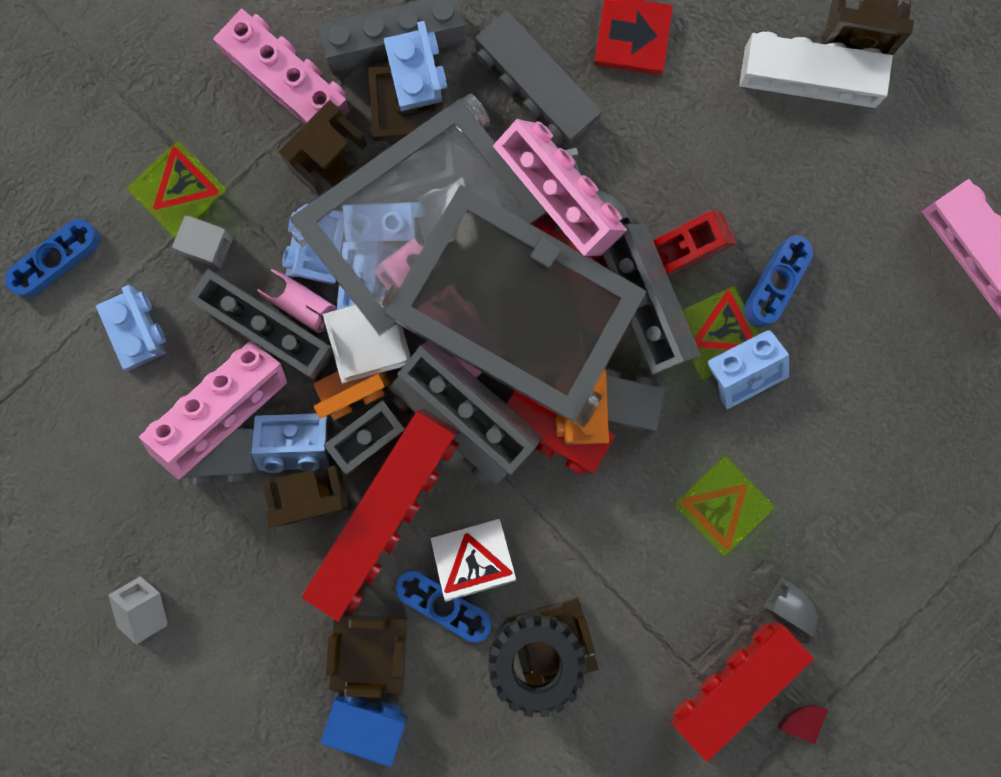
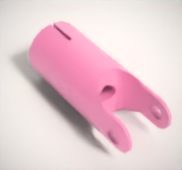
[257,269,336,333]

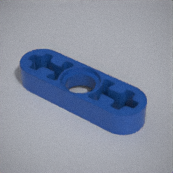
[5,219,100,298]
[744,235,813,327]
[396,570,491,642]

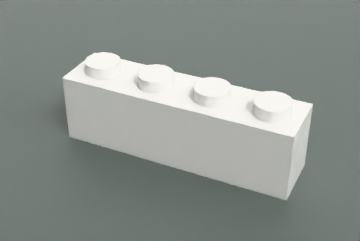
[739,32,893,108]

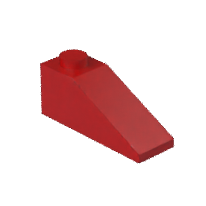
[653,210,737,276]

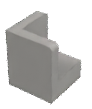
[172,216,233,269]
[108,576,168,645]

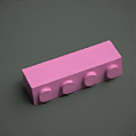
[921,179,1001,319]

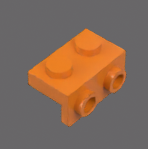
[313,371,392,421]

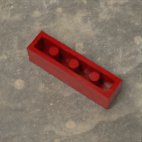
[670,621,815,762]

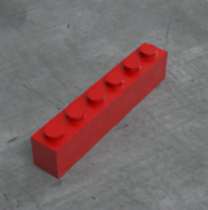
[301,408,460,622]

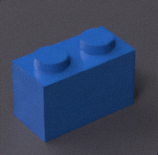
[320,694,408,767]

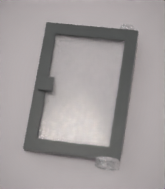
[289,93,548,337]

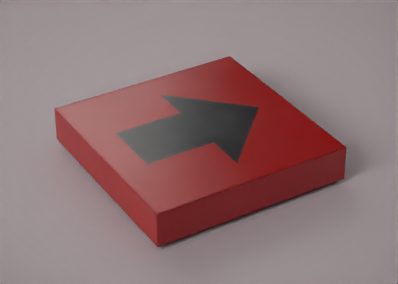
[594,0,673,76]

